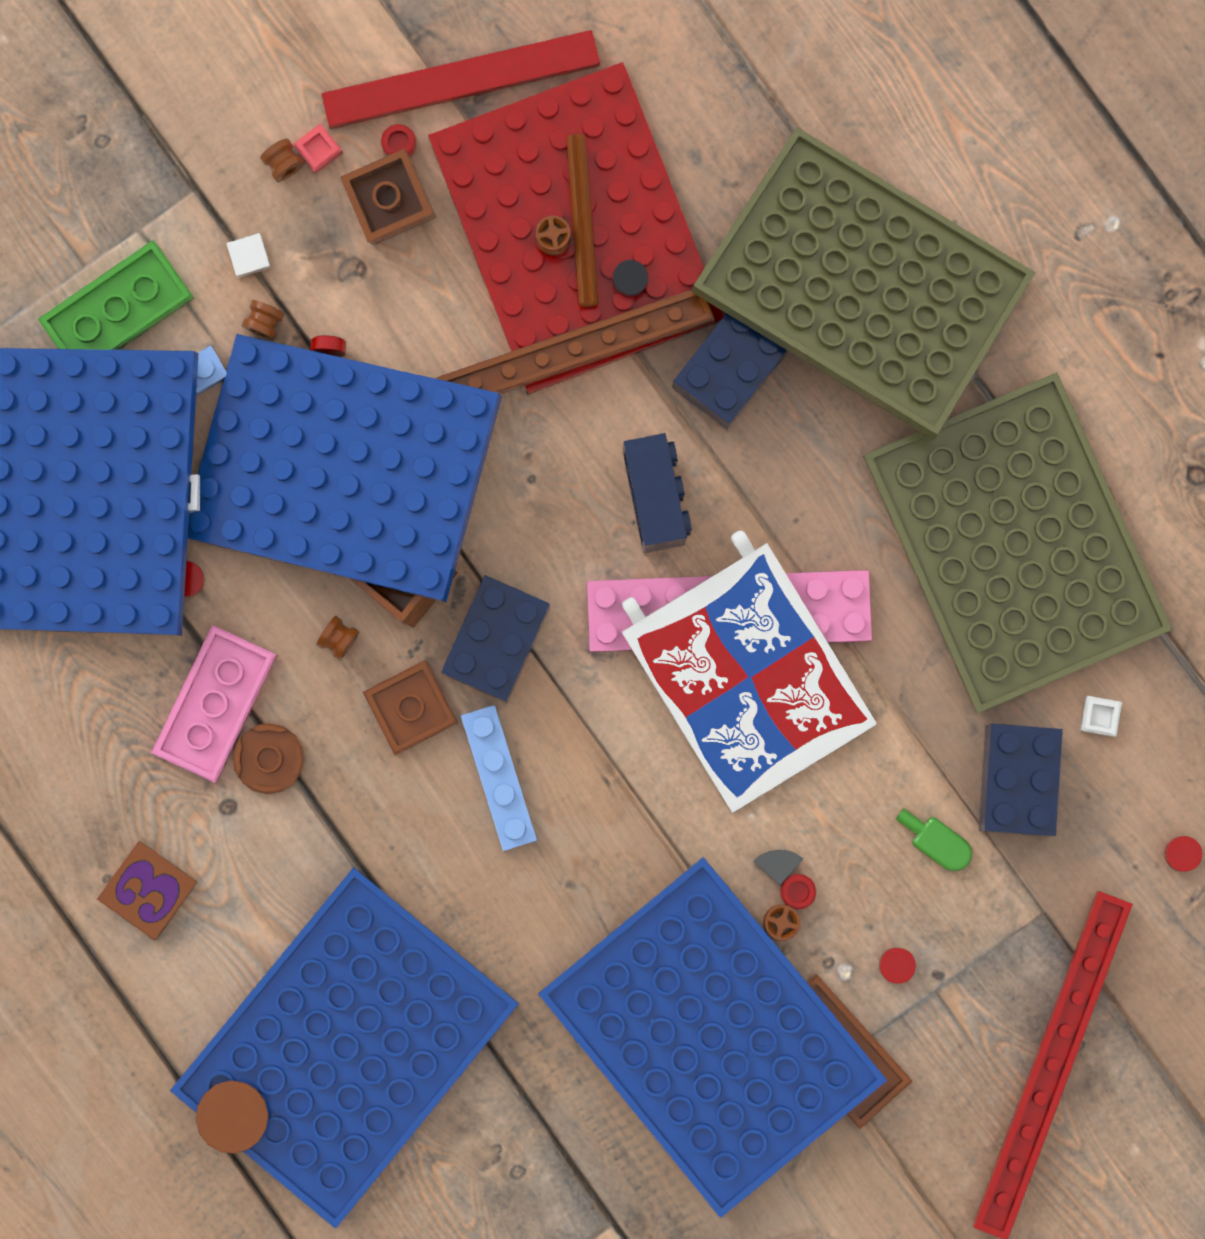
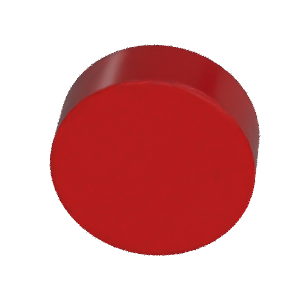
[381,124,416,156]
[310,335,346,357]
[184,561,205,597]
[1164,836,1202,872]
[780,874,816,910]
[879,948,916,984]

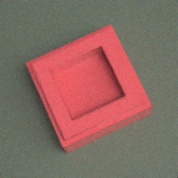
[293,123,343,174]

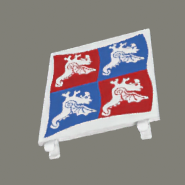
[622,530,877,813]

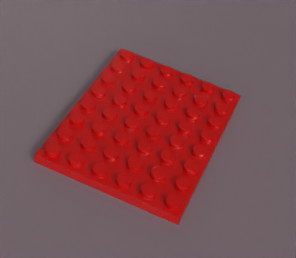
[428,62,723,395]

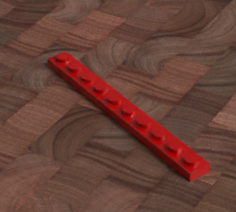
[972,891,1133,1239]

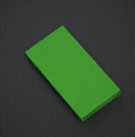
[38,240,195,350]

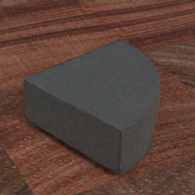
[753,850,803,885]

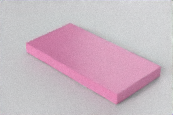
[151,625,277,783]

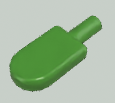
[896,808,972,871]

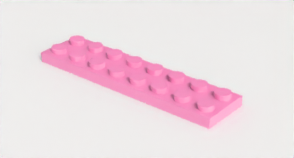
[587,570,872,652]

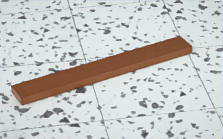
[436,290,714,394]

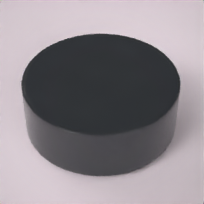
[613,260,648,297]

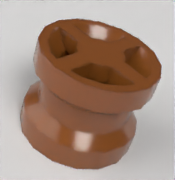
[260,138,305,182]
[536,216,570,256]
[241,300,284,340]
[316,616,359,660]
[763,905,800,941]

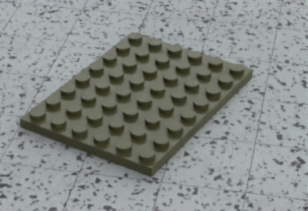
[691,128,1035,440]
[863,372,1172,714]

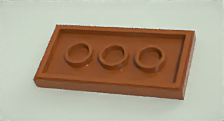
[807,974,912,1129]

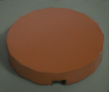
[233,723,305,794]
[196,1080,269,1154]

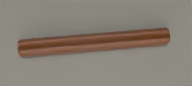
[567,134,598,307]

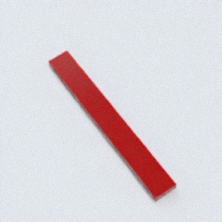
[321,30,600,129]

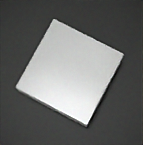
[226,233,271,278]
[1079,696,1122,737]

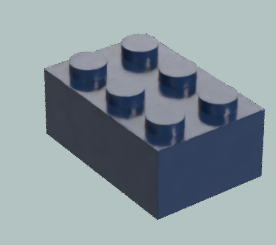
[672,313,789,430]
[622,433,692,554]
[441,575,550,703]
[979,723,1063,837]

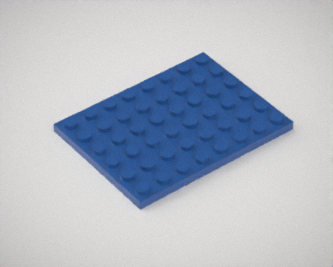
[188,334,502,602]
[0,348,199,636]
[538,857,887,1218]
[170,867,519,1229]

